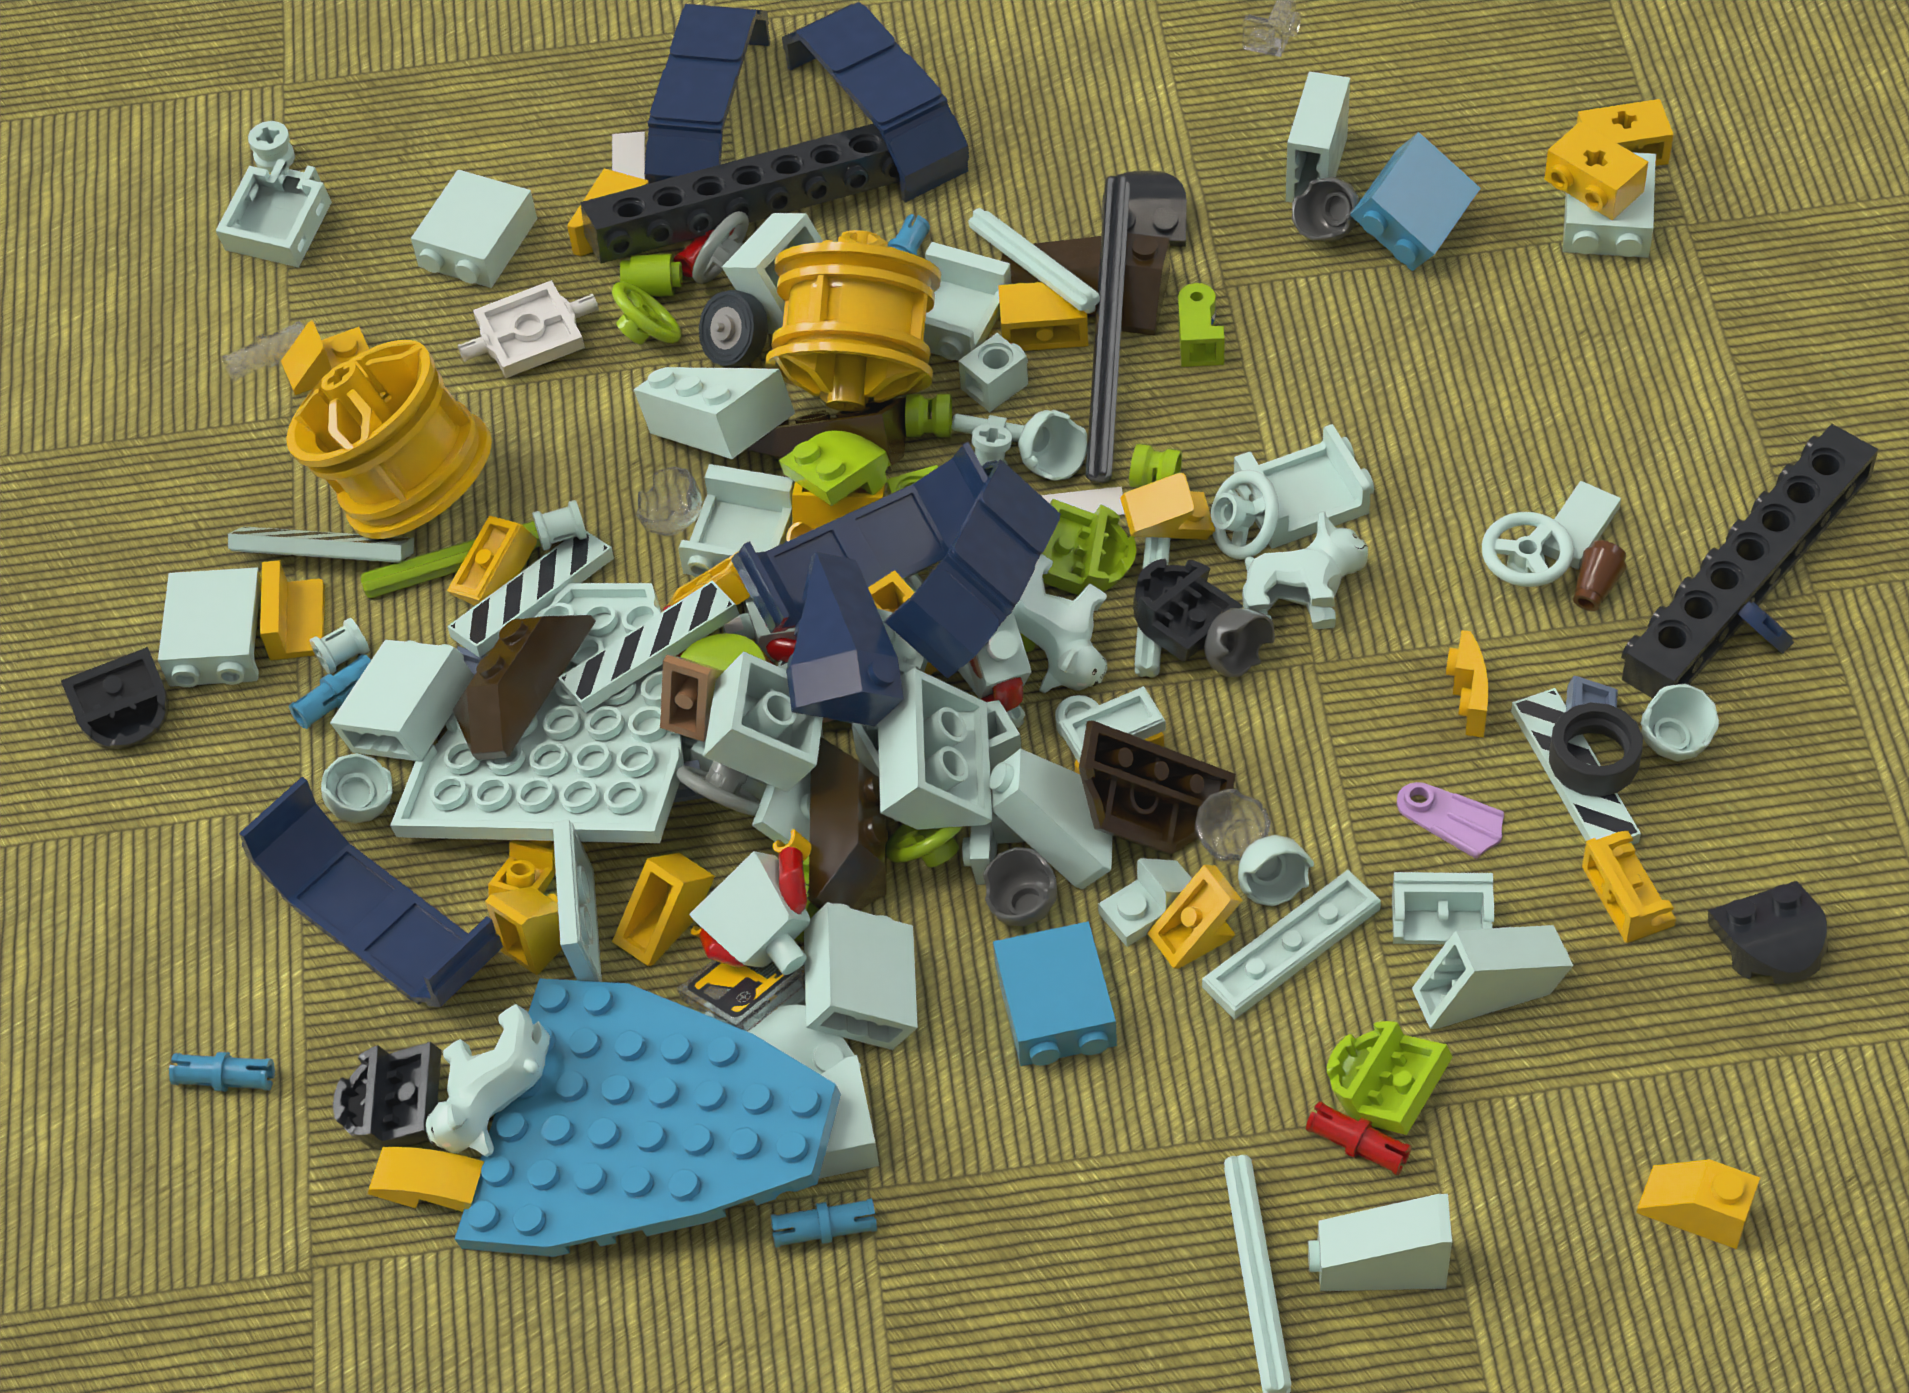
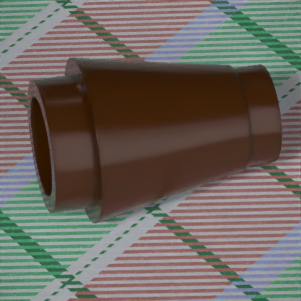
[1573,540,1627,611]

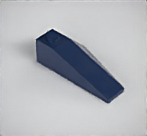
[786,552,904,727]

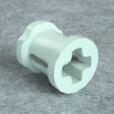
[532,500,587,550]
[310,618,370,674]

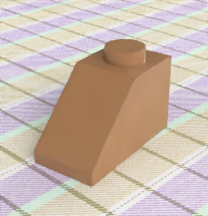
[660,655,724,742]

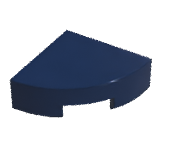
[1738,602,1794,654]

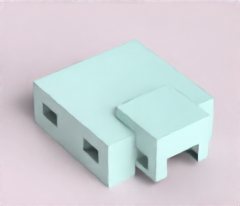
[216,159,332,268]

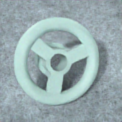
[1211,470,1279,560]
[1482,512,1574,587]

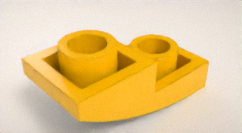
[1446,630,1488,738]
[488,840,556,896]
[367,1147,484,1212]

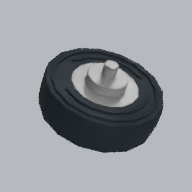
[698,290,768,368]

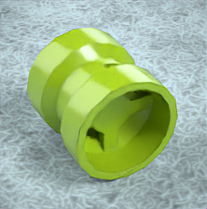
[905,394,952,437]
[1129,443,1182,488]

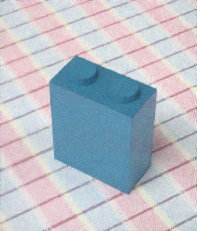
[1350,132,1481,271]
[993,921,1117,1066]

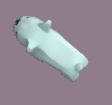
[1242,511,1368,629]
[1013,554,1107,693]
[425,1004,550,1157]

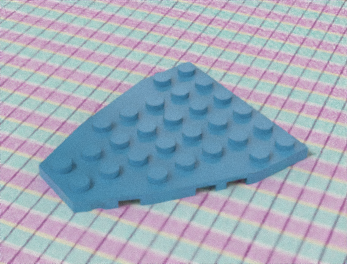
[454,978,841,1257]

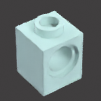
[959,333,1028,412]

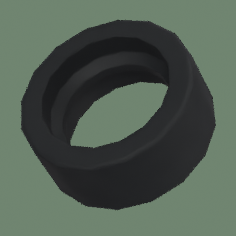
[1549,702,1643,797]

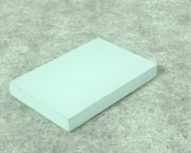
[553,819,602,982]

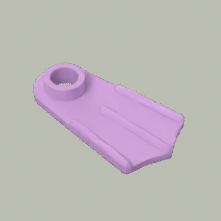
[1397,782,1504,858]

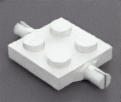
[458,280,599,378]

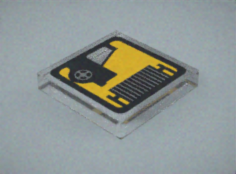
[677,960,805,1032]

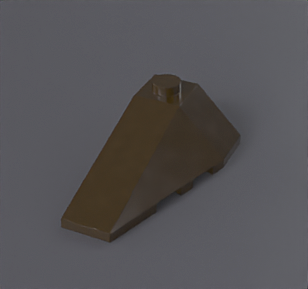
[1001,233,1170,336]
[745,397,906,473]

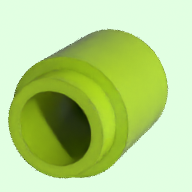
[620,254,683,297]

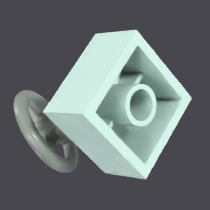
[692,212,823,334]
[676,651,823,816]

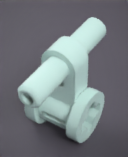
[952,414,1024,466]

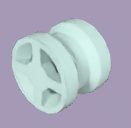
[248,121,295,173]

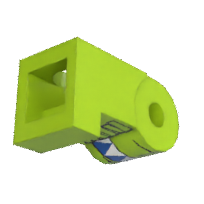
[1178,283,1225,367]

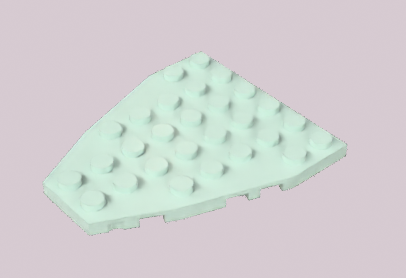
[390,583,684,843]

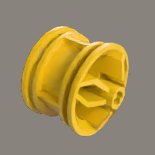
[765,230,941,411]
[286,340,492,539]

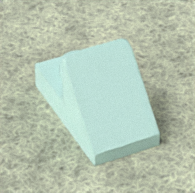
[1098,858,1192,947]

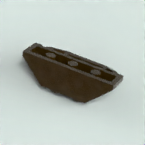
[453,615,596,760]
[1079,720,1236,854]
[808,737,888,911]

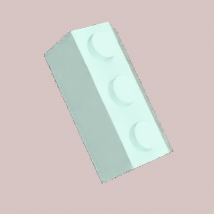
[878,668,992,830]

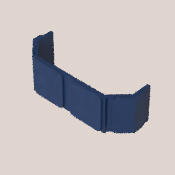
[782,2,969,203]
[644,4,770,184]
[731,442,988,633]
[884,459,1061,678]
[239,776,503,1007]

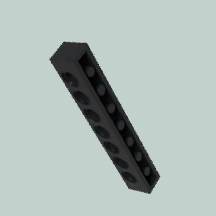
[580,124,900,264]
[1621,423,1879,699]

